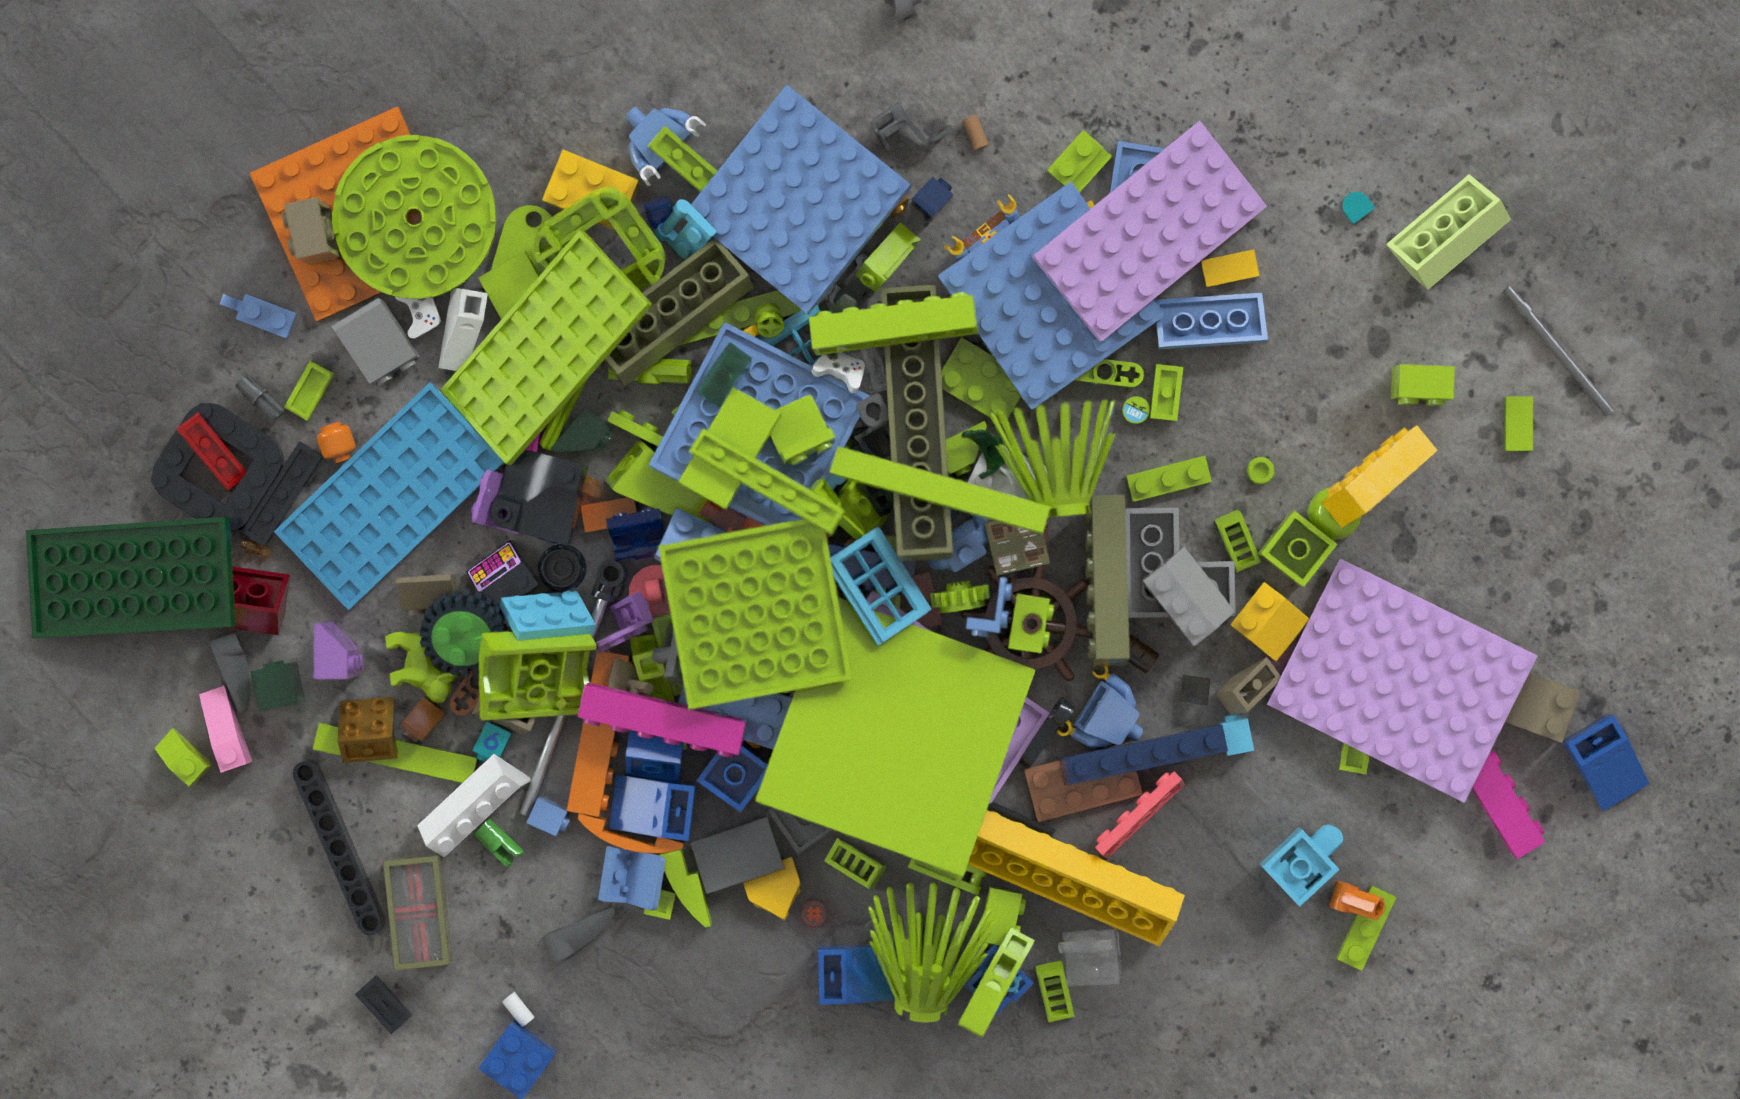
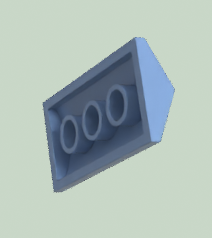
[1154,293,1268,350]

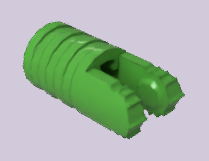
[473,818,524,868]

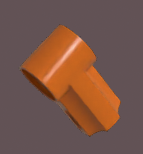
[1328,881,1386,920]

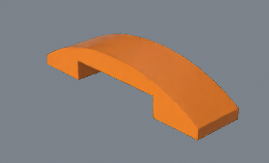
[578,813,685,853]

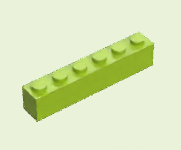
[809,292,978,356]

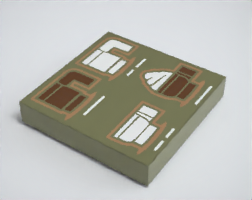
[984,520,1050,575]

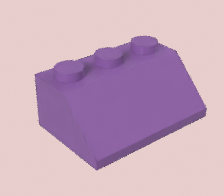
[314,622,364,679]

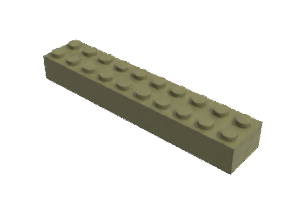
[881,285,953,562]

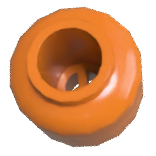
[317,421,356,463]

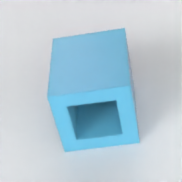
[1219,713,1254,756]

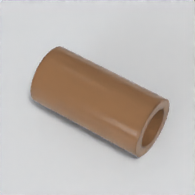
[962,114,989,151]

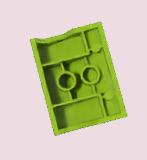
[479,632,597,720]

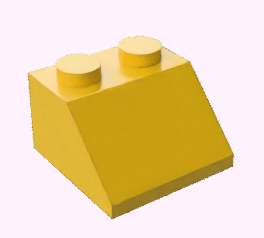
[1231,582,1309,662]

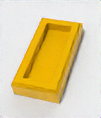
[1200,249,1260,288]

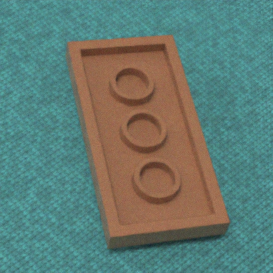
[1024,742,1143,822]

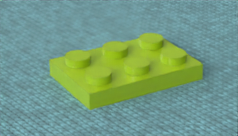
[941,337,1021,424]

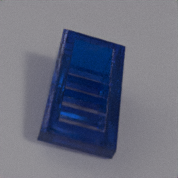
[643,196,673,229]

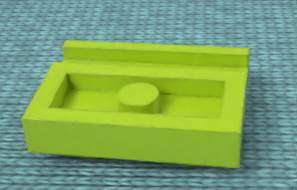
[1047,130,1112,193]

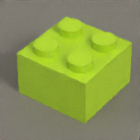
[1391,364,1455,406]
[1258,510,1337,587]

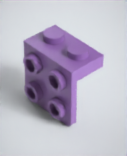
[472,470,523,536]
[590,591,654,653]

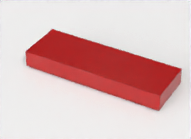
[176,412,247,491]

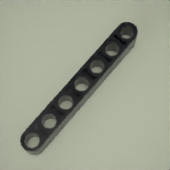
[292,760,386,936]

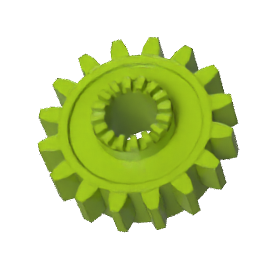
[930,580,991,613]

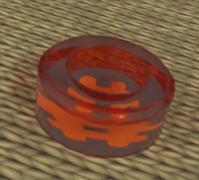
[801,900,828,928]

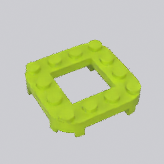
[534,186,666,291]

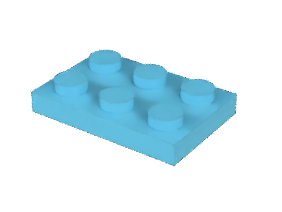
[499,591,596,640]

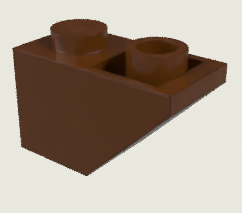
[400,696,448,742]

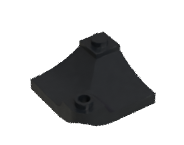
[491,449,589,546]

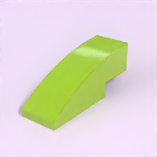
[660,849,712,928]

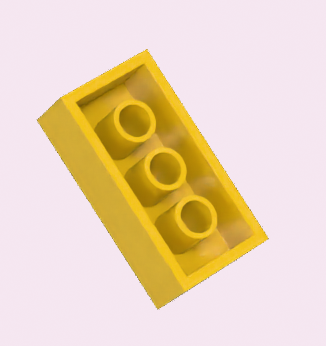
[1321,425,1438,528]

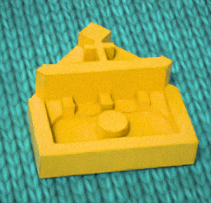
[743,857,801,921]

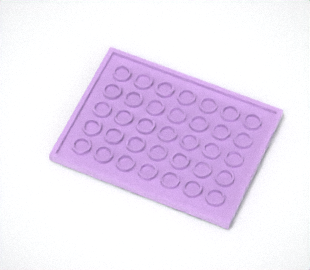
[1267,559,1537,803]

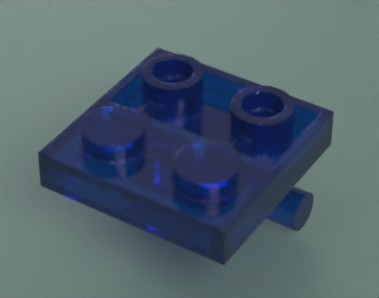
[606,508,667,561]

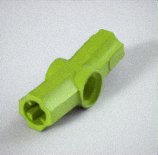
[608,357,692,384]

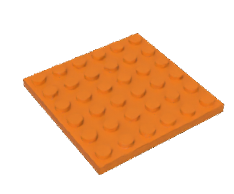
[250,106,422,322]

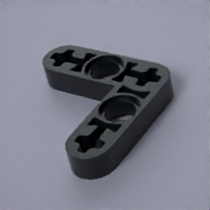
[1018,696,1076,769]

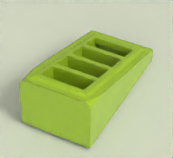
[1214,510,1261,573]
[824,838,887,889]
[1036,961,1075,1023]

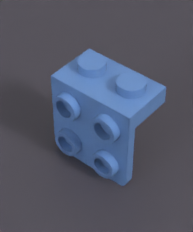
[966,577,1012,637]
[598,846,665,910]

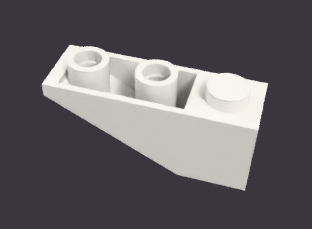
[438,288,488,371]

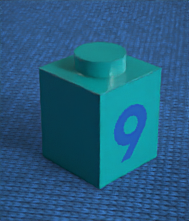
[472,721,514,762]

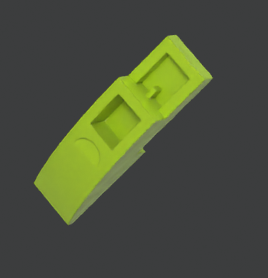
[958,928,1035,1038]

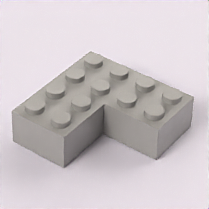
[1125,508,1235,618]

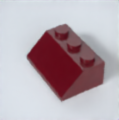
[223,566,290,635]

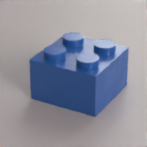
[697,744,769,813]
[478,1020,557,1099]

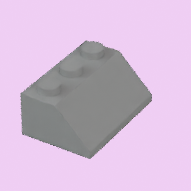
[1141,547,1235,646]

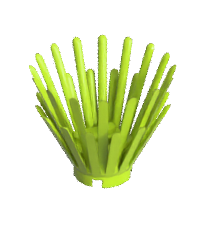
[989,400,1116,518]
[868,882,996,1023]

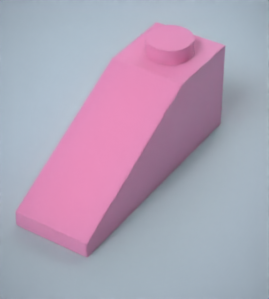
[199,685,252,773]

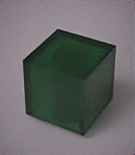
[250,660,305,711]

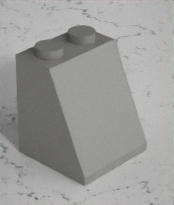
[331,298,419,386]

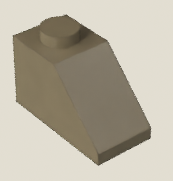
[1215,657,1281,715]

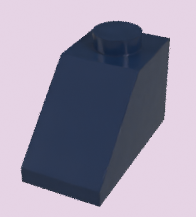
[911,177,953,221]

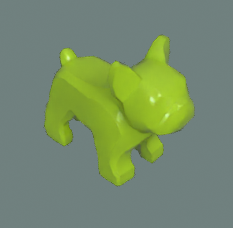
[385,631,459,703]

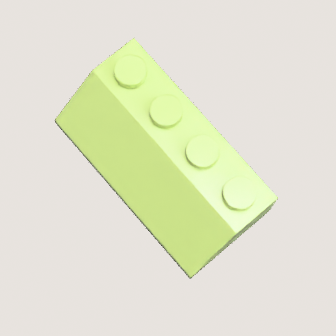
[1386,175,1511,290]

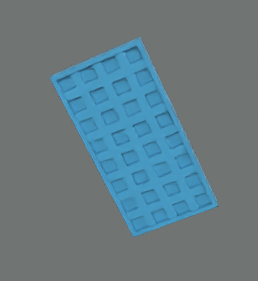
[274,382,505,610]

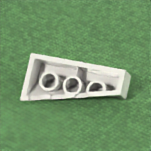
[417,754,531,857]

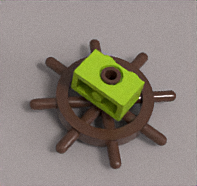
[960,565,1092,681]

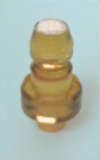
[240,539,272,558]

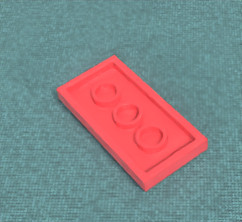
[1095,772,1186,859]

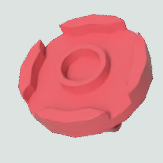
[629,565,671,617]

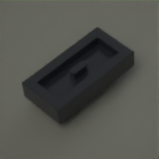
[355,975,412,1034]

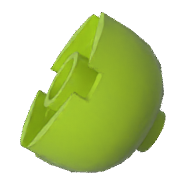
[1307,487,1362,540]

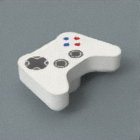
[395,297,441,339]
[812,352,865,393]

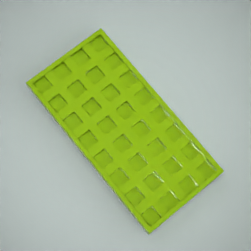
[441,230,652,465]

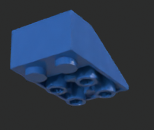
[1562,714,1650,811]
[609,774,697,841]
[818,945,899,1005]

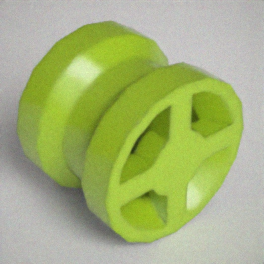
[754,303,784,338]

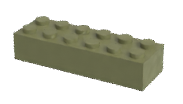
[604,238,754,387]
[1084,495,1130,667]

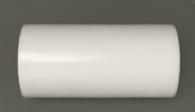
[502,992,534,1027]

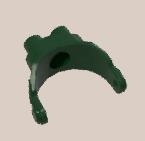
[961,430,1005,479]

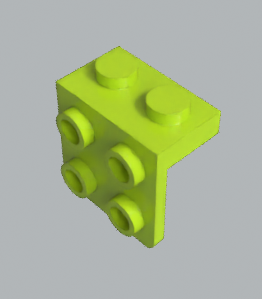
[770,395,835,466]

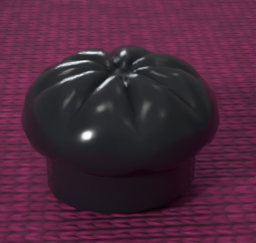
[538,544,587,592]

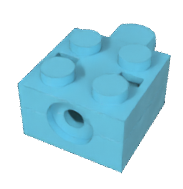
[1259,824,1343,907]

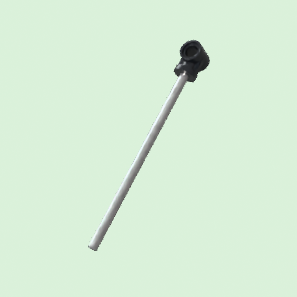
[520,560,628,816]

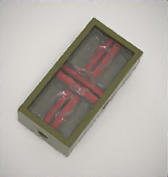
[383,853,453,970]

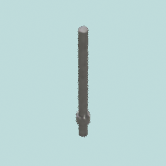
[1502,285,1615,417]

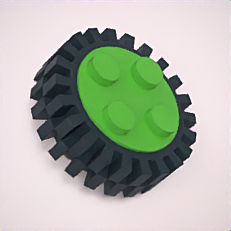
[419,590,507,676]

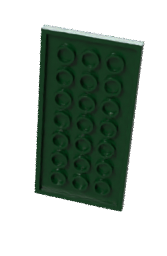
[26,517,236,638]

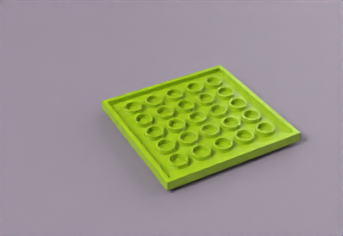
[658,519,852,709]

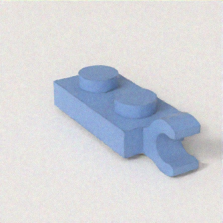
[220,294,297,339]

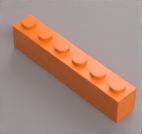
[567,650,634,817]

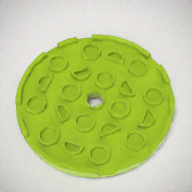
[332,135,496,299]

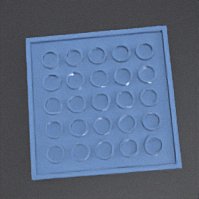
[691,85,912,315]
[937,181,1165,410]
[649,322,870,526]

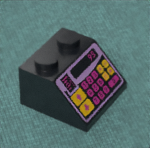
[466,540,541,614]

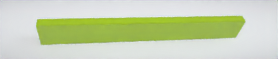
[830,446,1051,534]

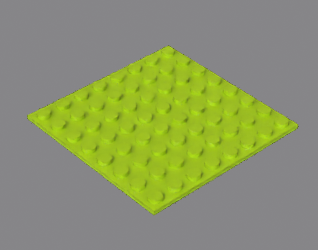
[755,597,1035,877]

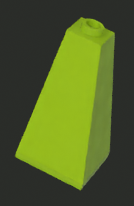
[605,438,721,524]

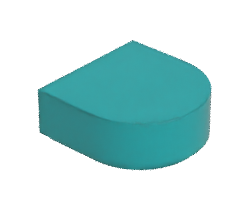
[1342,192,1375,225]

